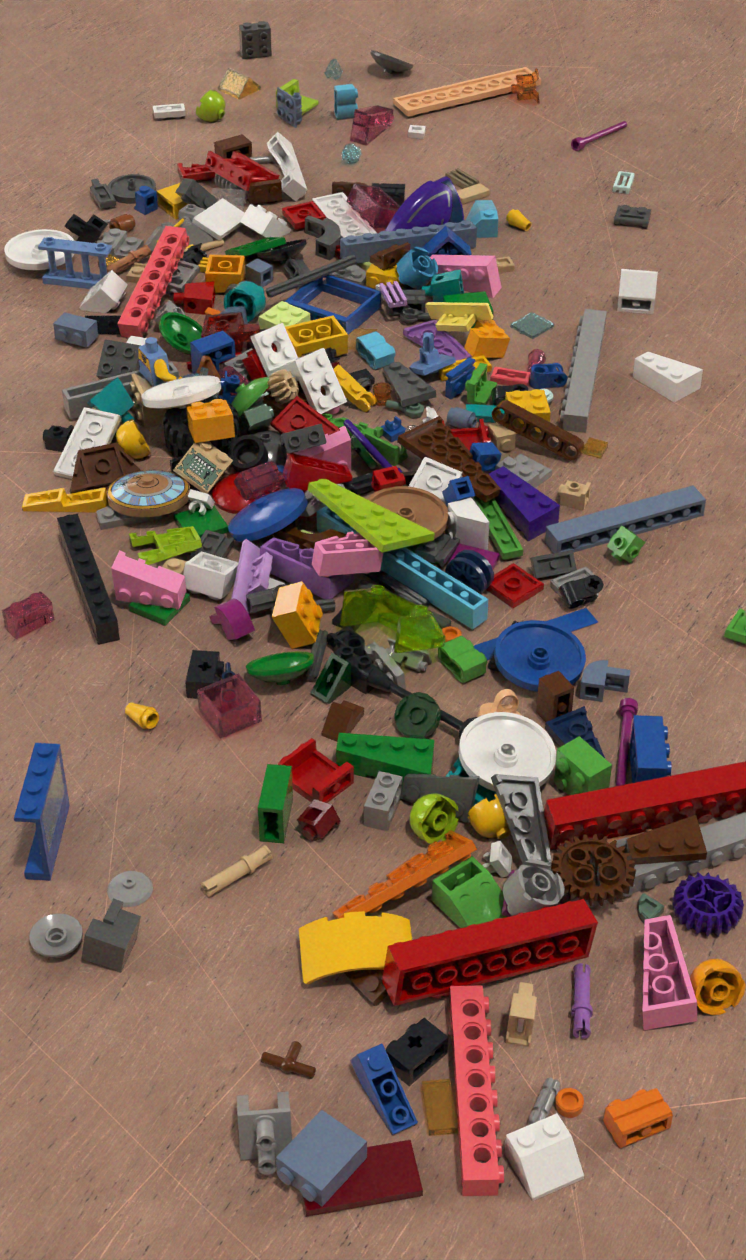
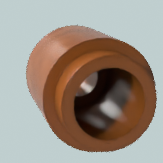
[109,214,135,232]

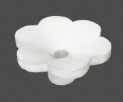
[423,406,438,423]

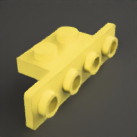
[425,302,493,332]

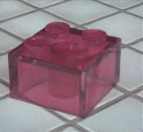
[197,673,262,739]

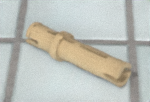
[201,845,273,897]

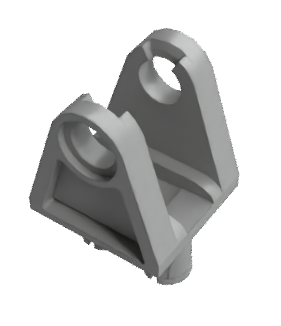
[237,1091,292,1175]

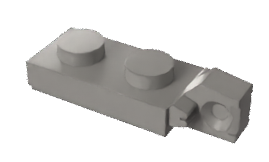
[365,641,406,690]

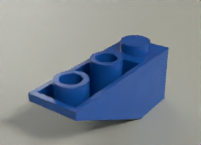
[350,1043,418,1135]

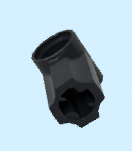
[340,473,374,495]

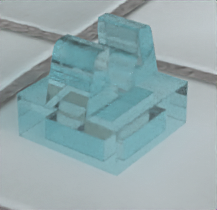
[324,58,343,80]

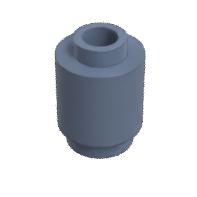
[447,407,477,429]

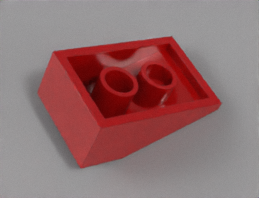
[282,453,352,491]

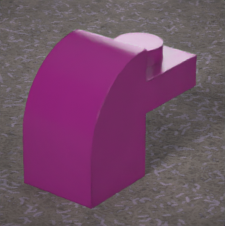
[209,598,255,640]

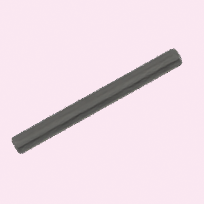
[265,255,357,298]

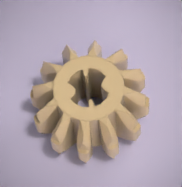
[267,369,299,404]

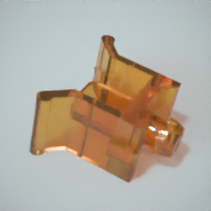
[511,68,540,104]

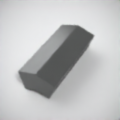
[283,258,310,289]

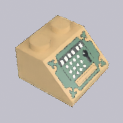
[173,441,233,494]

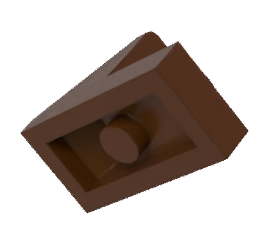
[321,700,364,742]

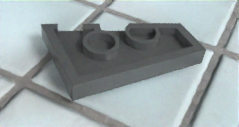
[400,774,480,823]

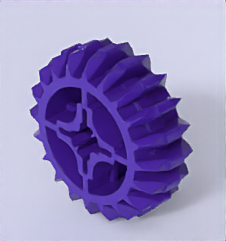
[672,872,744,937]

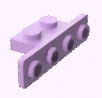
[232,539,273,614]

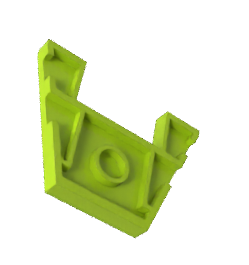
[129,526,202,565]

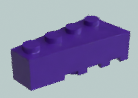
[489,466,560,541]

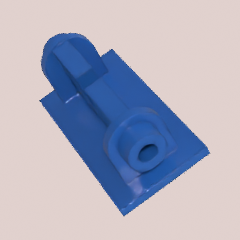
[218,371,240,403]

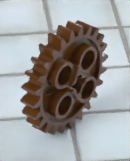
[551,834,636,906]

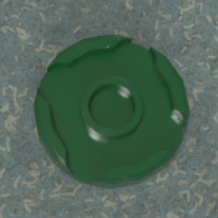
[350,435,378,470]
[394,692,441,738]

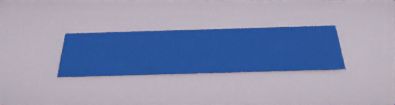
[474,608,598,660]

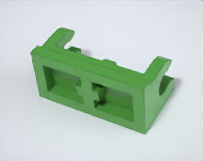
[365,428,408,466]

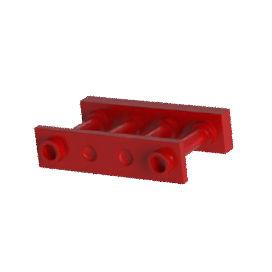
[205,151,280,191]

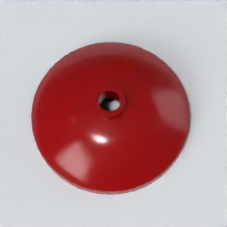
[212,472,273,514]

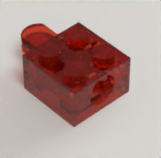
[201,312,260,353]

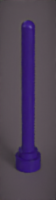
[343,419,403,472]

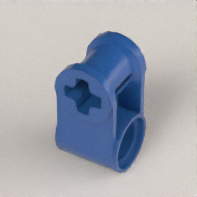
[529,363,568,389]

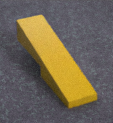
[22,488,109,513]

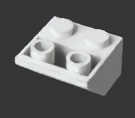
[240,204,291,238]
[617,269,658,314]

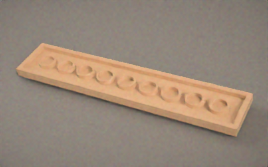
[393,67,541,117]

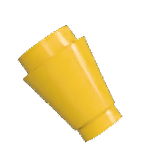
[506,209,532,231]
[125,703,159,729]

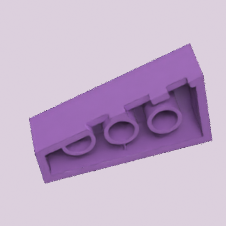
[260,538,354,599]

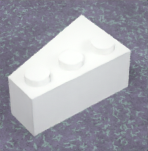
[633,352,703,402]

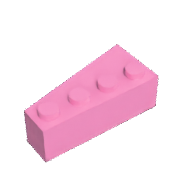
[643,915,697,1031]

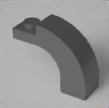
[305,216,341,261]

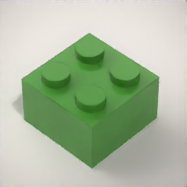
[554,736,612,796]

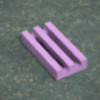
[380,281,407,308]

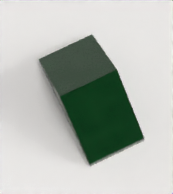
[310,652,351,704]

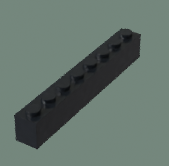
[57,514,120,645]

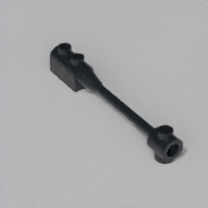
[335,646,478,739]

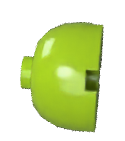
[196,90,225,122]
[409,793,459,844]

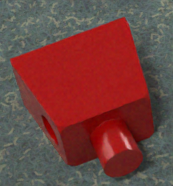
[173,281,215,315]

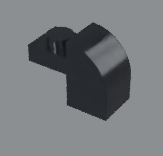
[64,214,108,243]

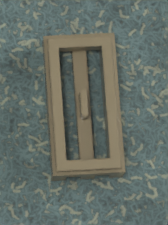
[445,168,479,189]

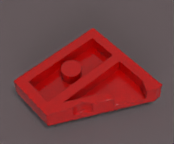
[177,163,216,181]

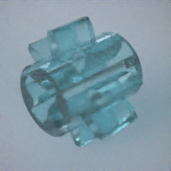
[341,143,362,164]

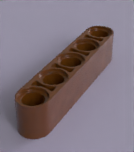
[492,400,585,461]

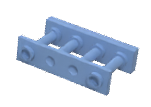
[38,237,112,289]

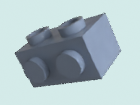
[53,312,98,347]

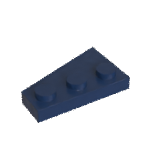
[545,706,605,758]

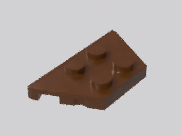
[70,443,143,493]

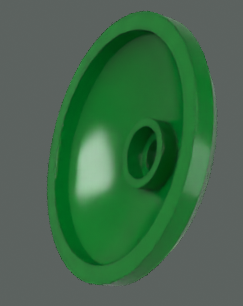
[159,312,208,355]
[246,651,315,685]

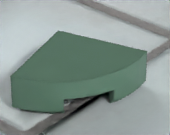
[638,893,665,924]

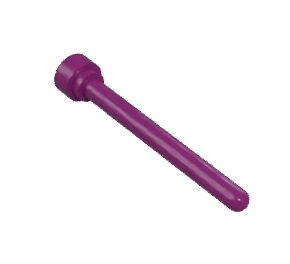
[571,121,627,151]
[616,698,638,786]

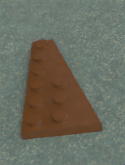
[397,416,501,503]

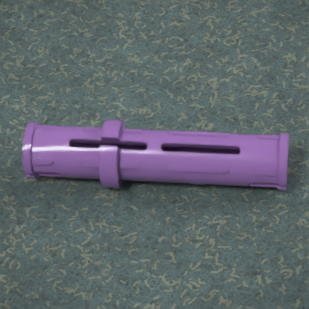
[571,963,593,1039]

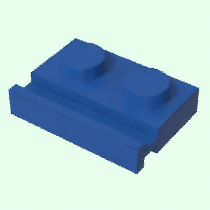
[445,357,476,399]

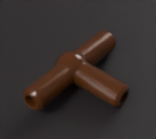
[261,1041,316,1078]

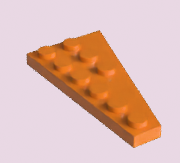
[332,830,477,919]

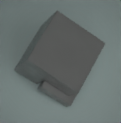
[82,898,141,973]

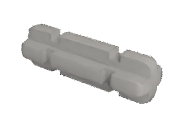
[528,1077,560,1125]

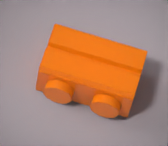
[603,1088,673,1148]

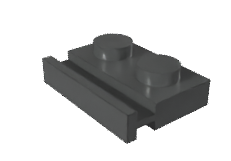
[189,530,234,560]
[415,533,460,567]

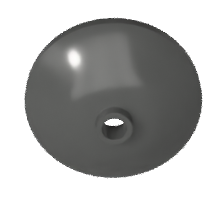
[370,50,413,74]
[238,430,287,470]

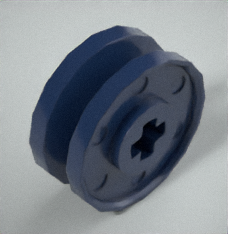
[445,550,494,595]

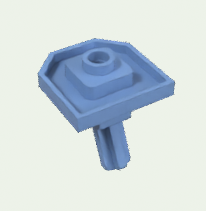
[409,332,456,376]

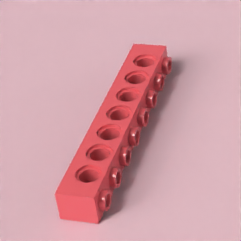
[117,226,190,338]
[449,985,504,1196]

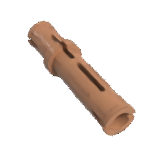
[107,245,151,274]

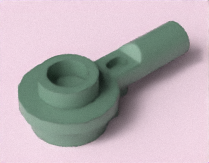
[386,400,424,419]

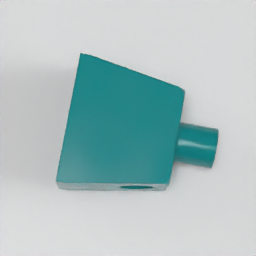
[422,270,464,302]
[87,377,135,423]

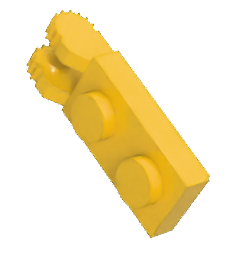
[333,364,377,412]

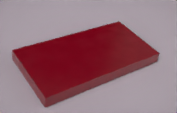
[302,1140,423,1217]

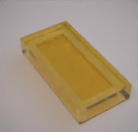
[422,1079,458,1136]

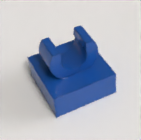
[381,416,407,443]

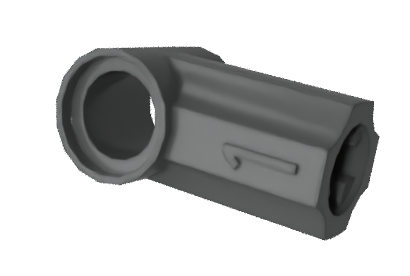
[246,584,286,614]

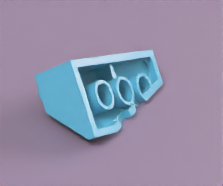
[466,200,498,238]

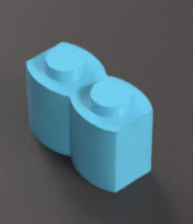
[334,84,358,120]
[356,331,396,370]

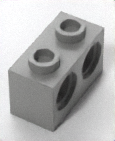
[364,771,402,831]

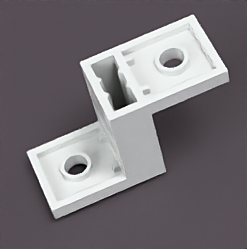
[250,323,347,414]

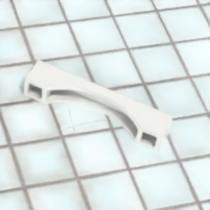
[267,132,307,201]

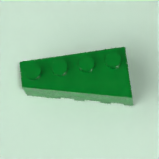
[336,733,434,787]

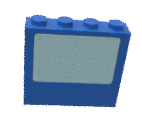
[14,743,70,881]

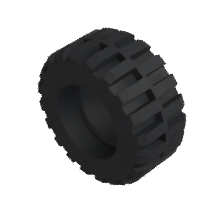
[163,396,240,458]

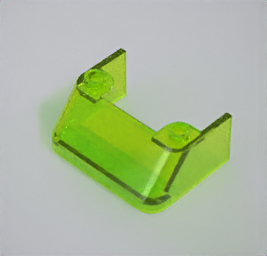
[340,585,446,653]

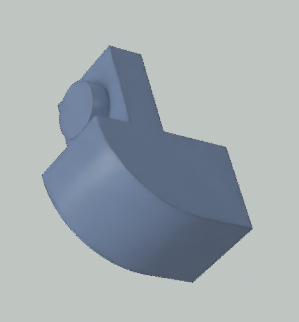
[579,660,630,702]

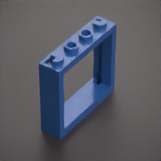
[285,275,381,336]

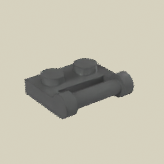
[614,205,651,228]

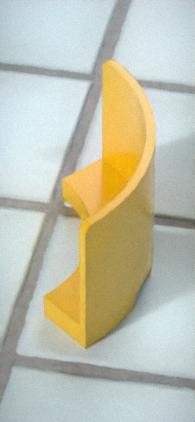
[298,911,412,984]

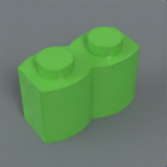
[438,636,487,683]

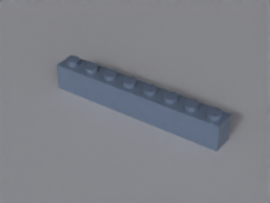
[340,220,477,263]
[545,485,706,553]

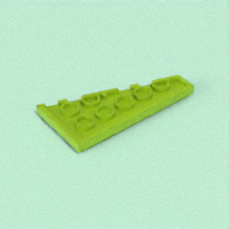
[308,479,435,552]

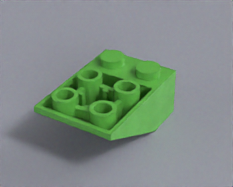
[432,856,506,928]

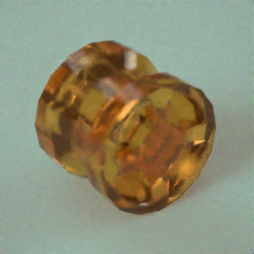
[373,383,392,406]

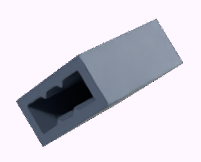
[276,1110,367,1206]

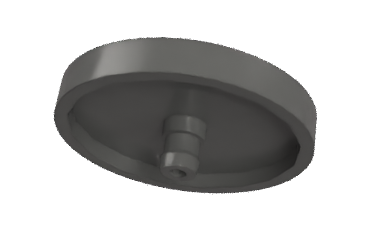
[108,174,156,204]

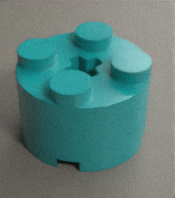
[223,281,266,322]

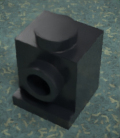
[43,425,74,452]

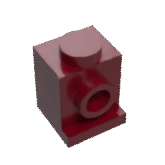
[297,799,341,840]

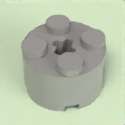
[503,859,564,916]

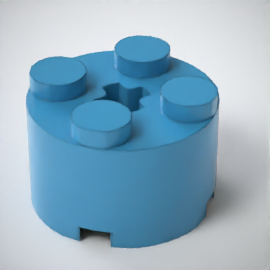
[397,247,438,290]

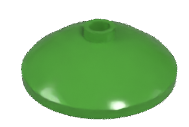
[231,377,269,416]

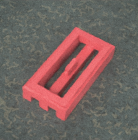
[490,367,531,387]

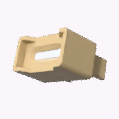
[505,982,537,1046]

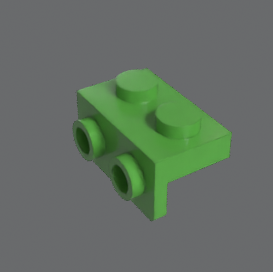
[465,363,497,405]

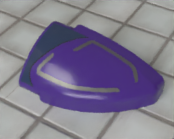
[385,176,464,232]

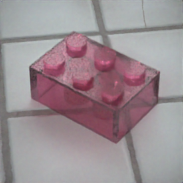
[346,183,400,229]

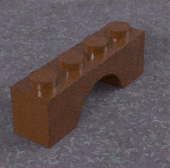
[267,519,347,549]

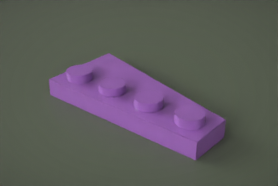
[403,320,472,360]

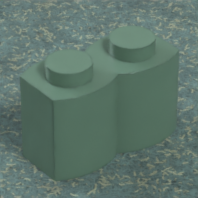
[240,403,274,434]

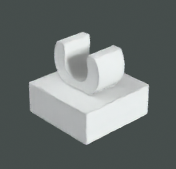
[188,489,215,515]
[483,841,512,878]

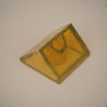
[218,68,261,100]

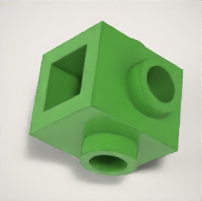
[607,525,646,563]

